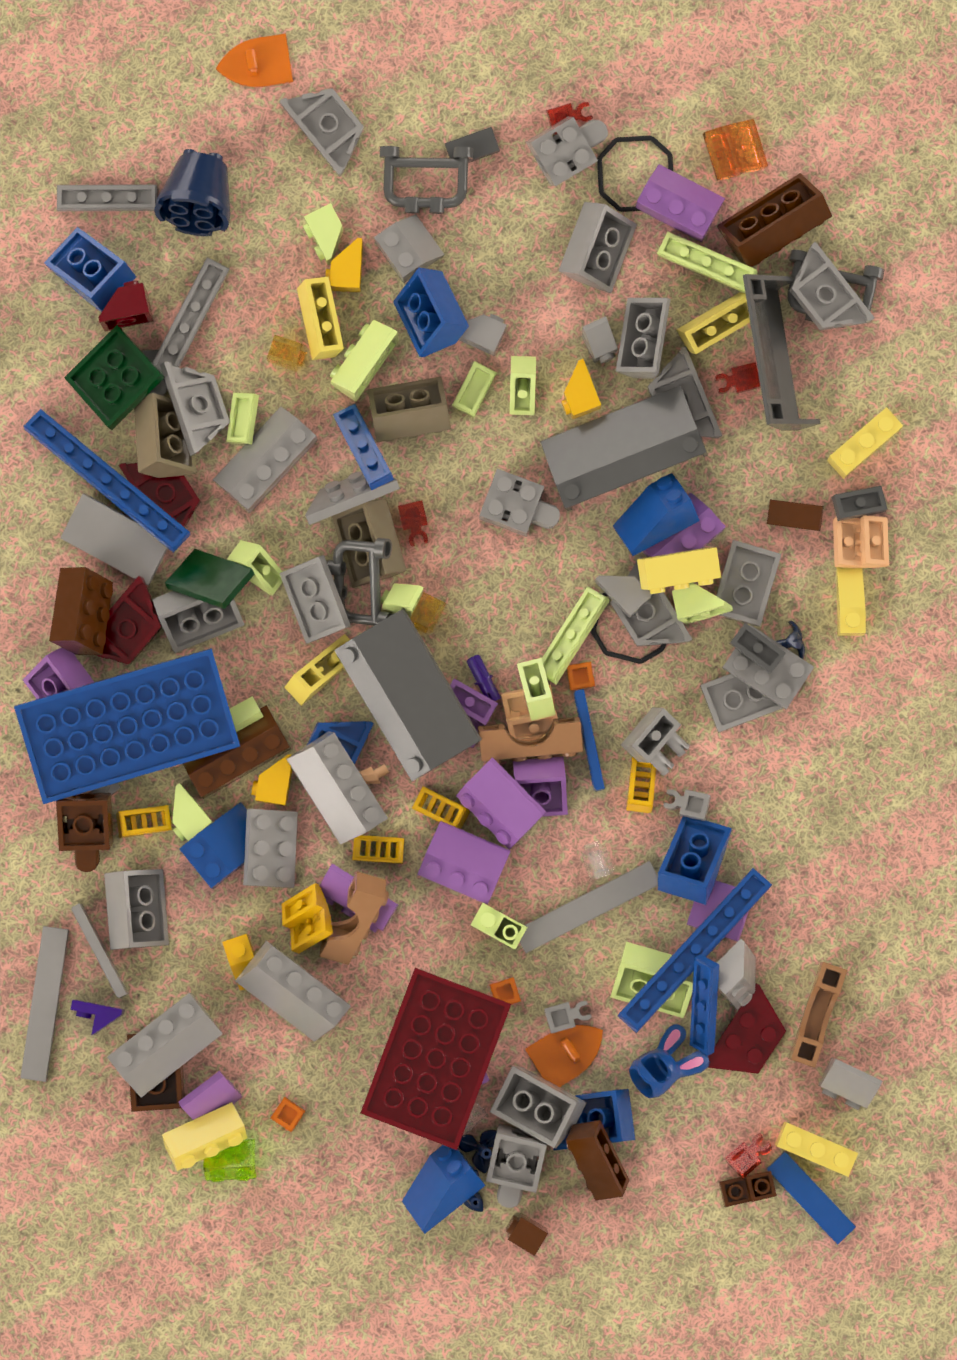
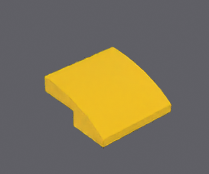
[281,883,333,954]

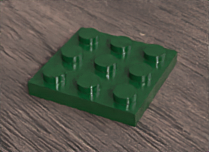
[64,325,165,430]

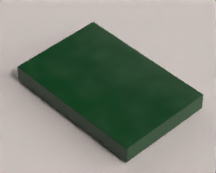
[165,549,255,609]

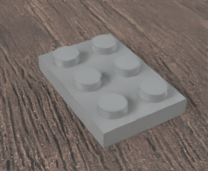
[716,540,781,627]
[280,555,351,644]
[722,625,814,710]
[700,674,790,733]
[243,809,298,888]

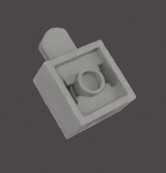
[526,116,608,186]
[479,469,560,537]
[486,1124,547,1208]

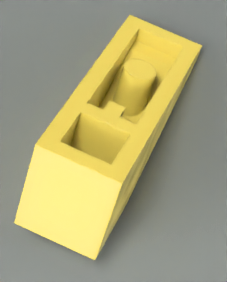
[836,567,866,636]
[284,634,350,706]

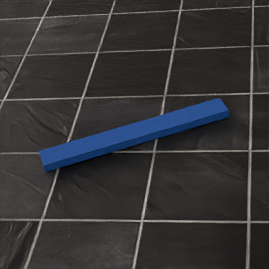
[23,409,190,553]
[618,868,772,1034]

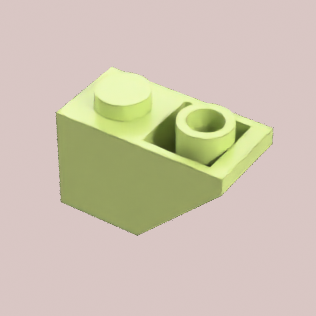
[303,203,343,265]
[471,903,528,950]

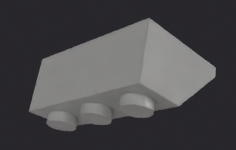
[559,202,637,293]
[616,298,671,379]
[152,591,245,653]
[104,869,169,950]
[490,1066,587,1148]

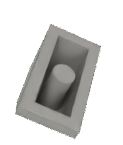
[459,314,507,356]
[582,316,618,364]
[595,575,652,618]

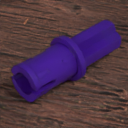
[467,655,502,701]

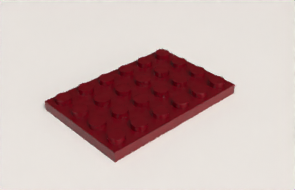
[360,968,511,1150]

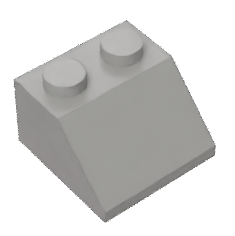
[374,214,445,283]
[717,939,756,1010]
[818,1058,883,1110]

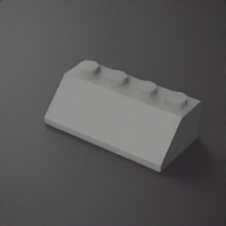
[213,407,318,513]
[286,731,388,844]
[235,940,351,1042]
[107,993,223,1097]

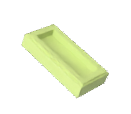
[452,361,497,417]
[226,393,259,445]

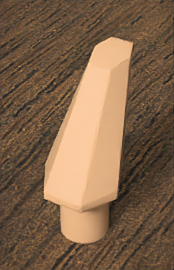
[359,764,389,784]

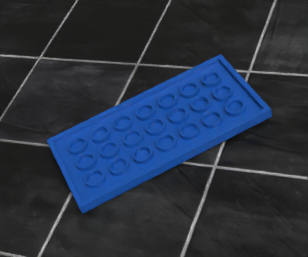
[14,648,240,804]

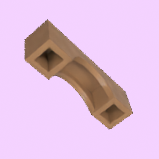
[478,717,583,763]
[320,872,389,965]
[788,962,848,1068]

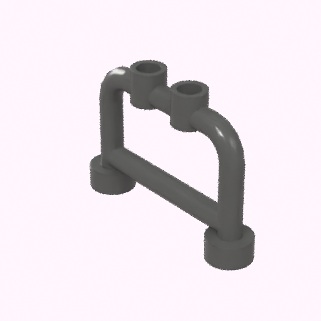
[379,146,474,214]
[787,250,885,328]
[327,538,393,626]

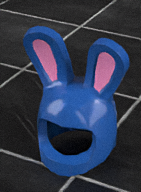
[629,1024,710,1098]

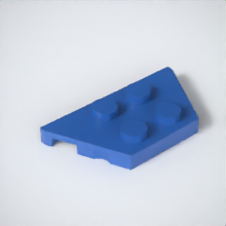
[306,721,374,765]

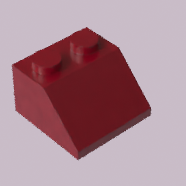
[98,281,154,332]

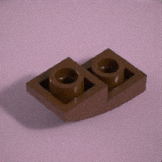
[767,499,824,531]
[719,1171,777,1207]

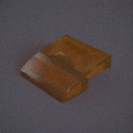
[703,119,768,180]

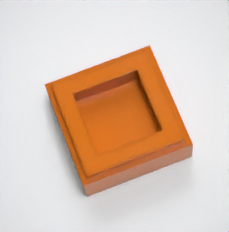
[566,661,595,691]
[490,977,521,1004]
[270,1097,306,1132]

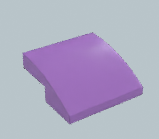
[450,679,498,748]
[687,880,749,942]
[179,1071,243,1120]

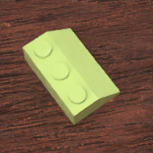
[330,320,399,402]
[610,942,694,1018]

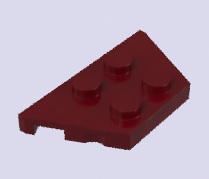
[118,463,201,527]
[96,576,162,665]
[707,983,786,1074]

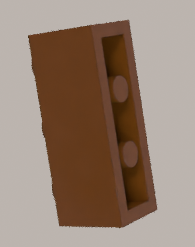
[566,1120,630,1201]
[506,1213,548,1256]

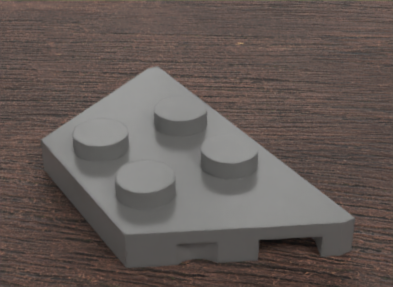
[279,88,364,177]
[789,242,875,331]
[648,346,722,438]
[160,361,230,456]
[305,472,400,525]
[611,557,693,647]

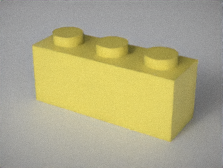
[297,277,344,360]
[676,292,750,354]
[827,407,903,479]
[637,547,721,594]
[162,1102,247,1171]
[775,1121,858,1177]

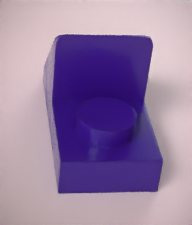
[70,1000,125,1035]

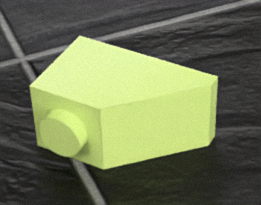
[509,356,536,415]
[227,540,283,596]
[381,583,424,619]
[672,583,733,625]
[517,658,556,721]
[172,783,213,842]

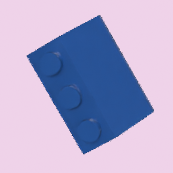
[393,267,469,357]

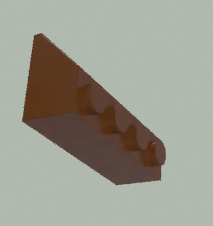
[717,173,832,267]
[183,705,291,799]

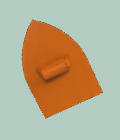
[216,33,293,87]
[525,1025,603,1087]

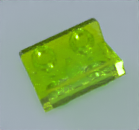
[203,1139,257,1182]

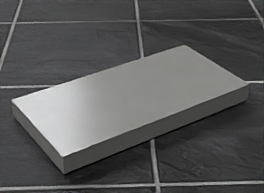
[61,494,168,586]

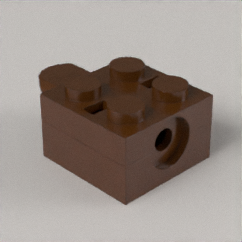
[56,793,114,872]

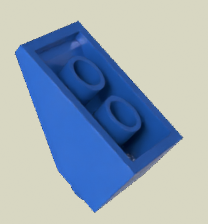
[44,227,136,312]
[613,473,700,556]
[179,802,247,889]
[658,816,732,905]
[553,1089,635,1151]
[402,1145,486,1234]

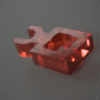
[546,102,593,134]
[715,362,761,394]
[398,500,428,546]
[725,1133,772,1179]

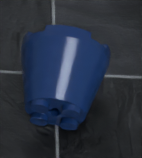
[154,149,230,236]

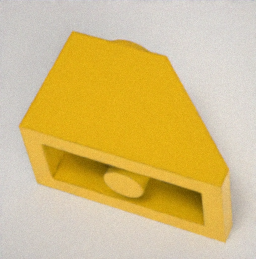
[325,238,363,292]
[561,359,601,419]
[251,754,293,806]
[222,934,255,991]

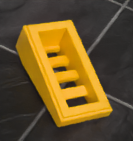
[626,757,656,813]
[412,786,470,829]
[116,805,172,838]
[352,835,405,864]

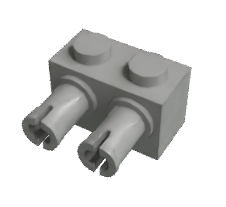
[621,707,690,776]

